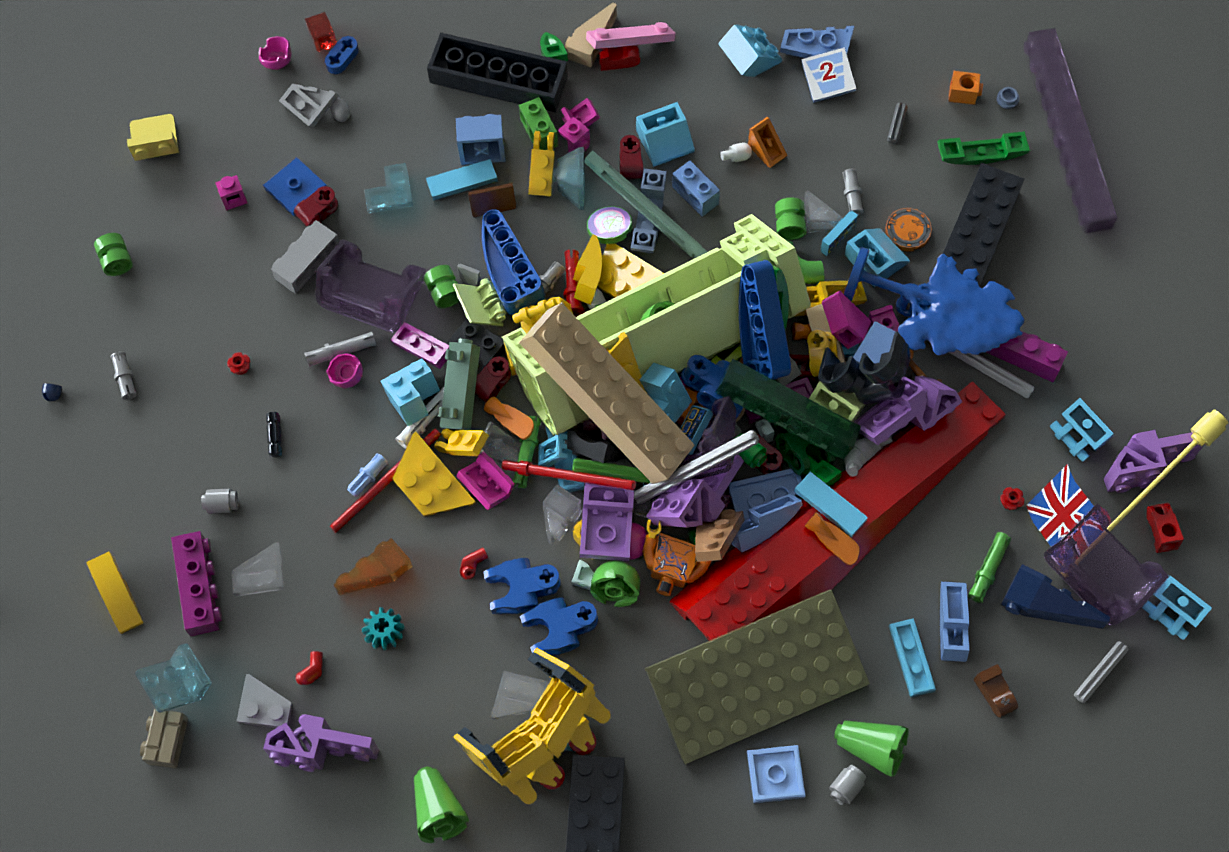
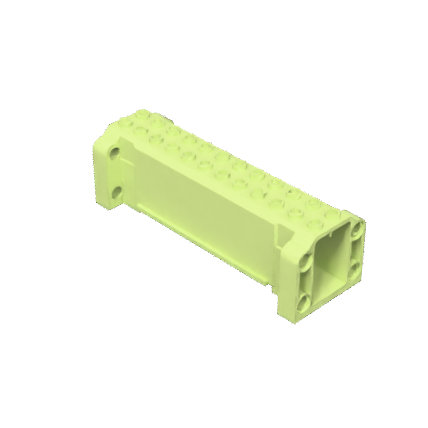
[502,214,811,436]

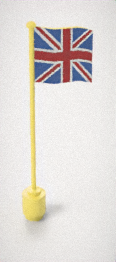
[1026,410,1229,579]

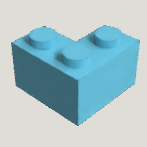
[381,358,440,426]
[640,363,692,423]

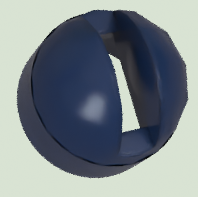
[42,384,62,402]

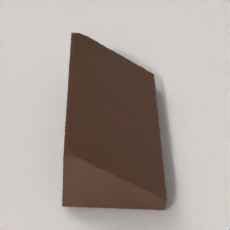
[468,183,517,217]

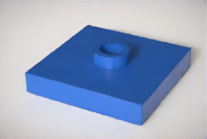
[263,157,327,216]

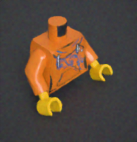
[643,519,712,596]

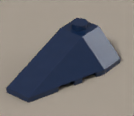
[1001,564,1110,629]

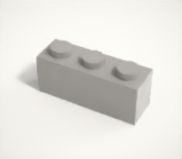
[271,220,340,294]

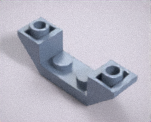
[631,169,667,253]

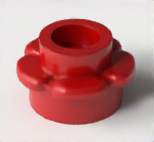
[227,352,250,375]
[1000,487,1025,510]

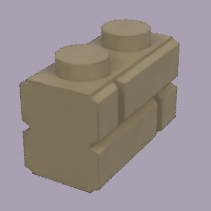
[140,709,188,768]

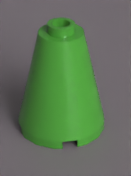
[834,720,909,777]
[414,767,469,843]

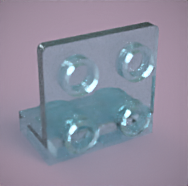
[135,643,212,713]

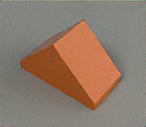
[748,117,788,168]

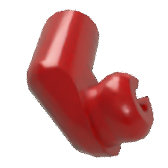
[460,547,488,580]
[296,651,323,685]

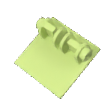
[453,278,506,326]

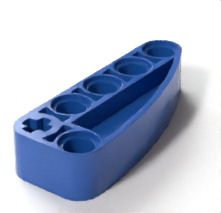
[482,210,546,315]
[739,260,791,382]

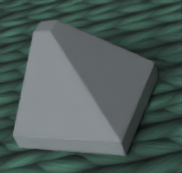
[457,264,481,286]

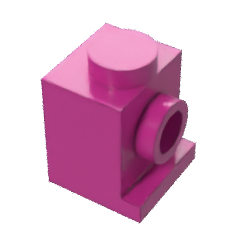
[215,175,247,211]
[868,305,899,332]

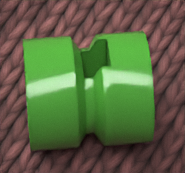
[775,198,806,240]
[94,233,133,276]
[424,265,460,309]

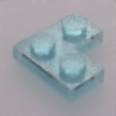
[364,163,413,213]

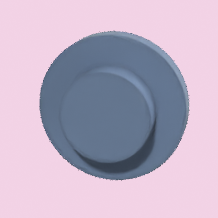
[996,87,1019,109]

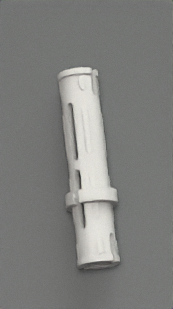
[395,387,444,449]

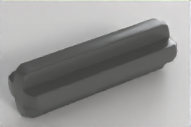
[887,103,908,144]

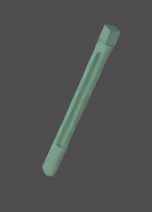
[584,151,708,259]

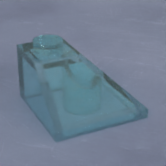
[553,147,585,210]

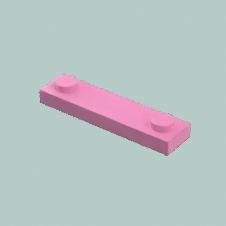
[586,22,676,49]

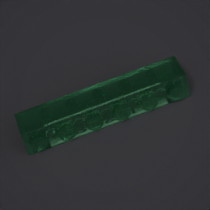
[715,359,861,460]

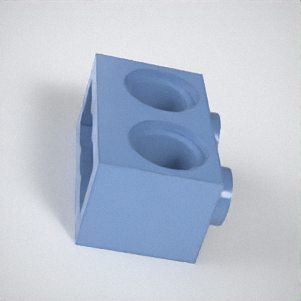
[672,160,720,217]

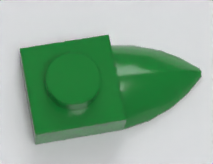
[540,32,568,61]

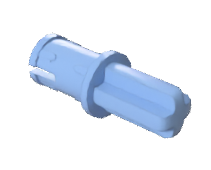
[347,453,388,497]

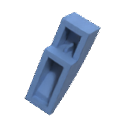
[731,493,803,552]
[940,582,969,662]

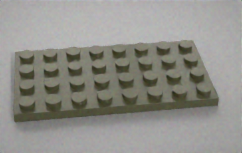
[645,590,870,764]

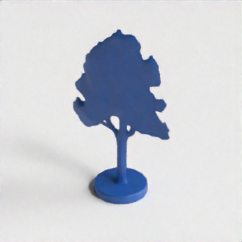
[844,247,1025,355]

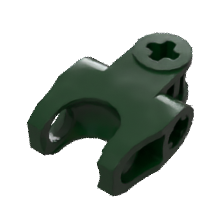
[774,403,836,476]

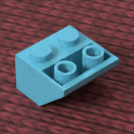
[718,24,783,77]
[636,102,695,167]
[845,228,910,287]

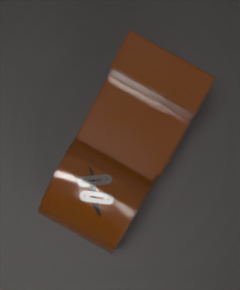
[973,664,1018,718]

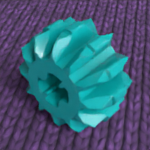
[361,607,405,651]

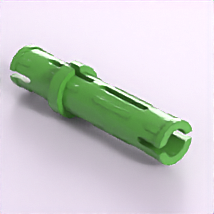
[513,416,542,488]
[968,532,1011,603]

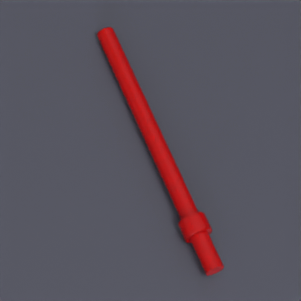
[329,428,441,533]
[502,460,636,490]

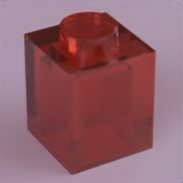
[305,12,337,52]

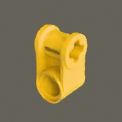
[807,330,839,377]

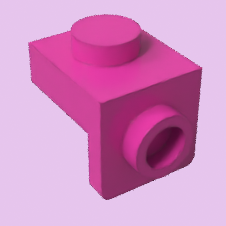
[561,98,600,127]
[559,117,590,158]

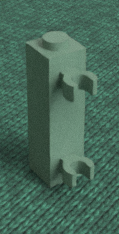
[438,339,480,430]

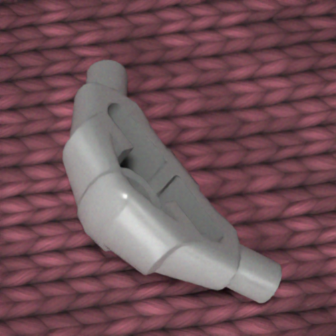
[844,436,893,476]

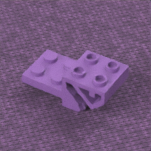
[852,376,962,445]
[1104,430,1204,493]
[646,455,744,527]
[579,483,634,561]
[263,715,379,772]

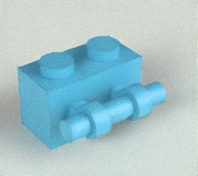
[1049,398,1114,462]
[1142,575,1212,640]

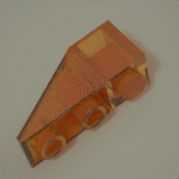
[333,538,413,595]

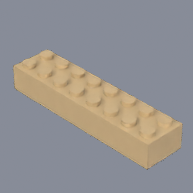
[519,303,695,484]

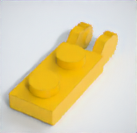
[528,131,555,196]
[434,429,489,456]

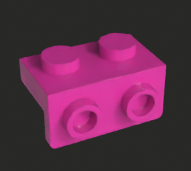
[456,451,515,510]

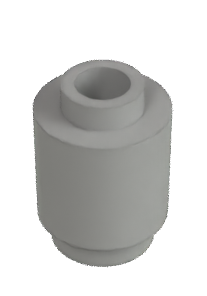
[201,488,239,514]
[829,765,866,805]

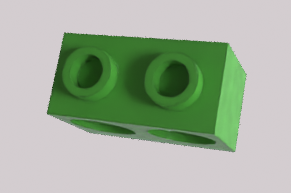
[519,97,558,150]

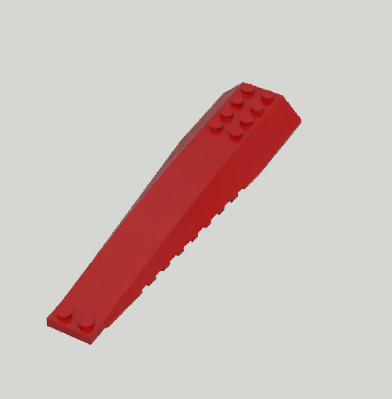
[669,381,1006,641]

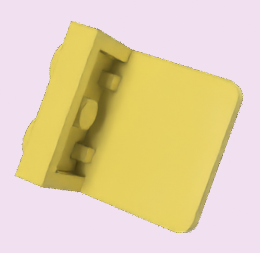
[127,114,179,161]

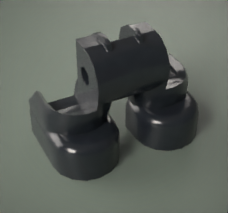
[818,331,910,405]

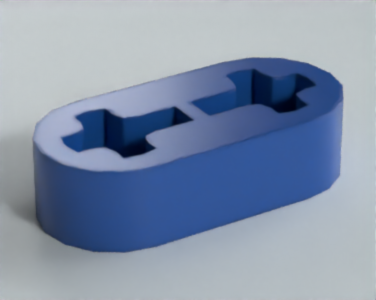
[325,36,359,74]

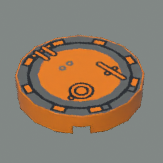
[885,208,932,252]

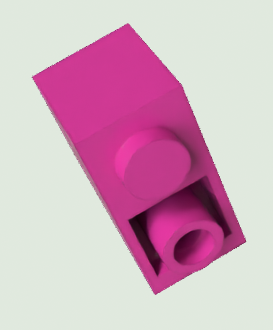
[822,291,871,349]

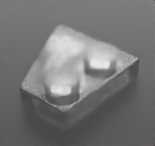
[231,542,284,597]
[491,671,550,720]

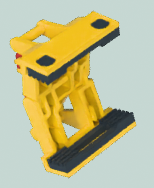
[453,647,611,804]

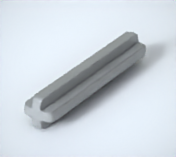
[1074,641,1128,703]

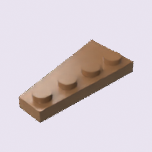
[695,509,745,562]

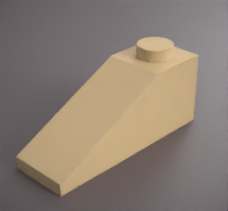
[565,3,617,67]

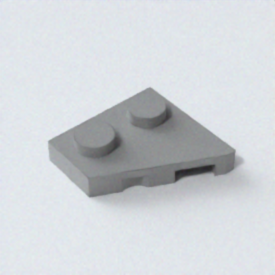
[279,83,339,129]
[237,674,293,728]

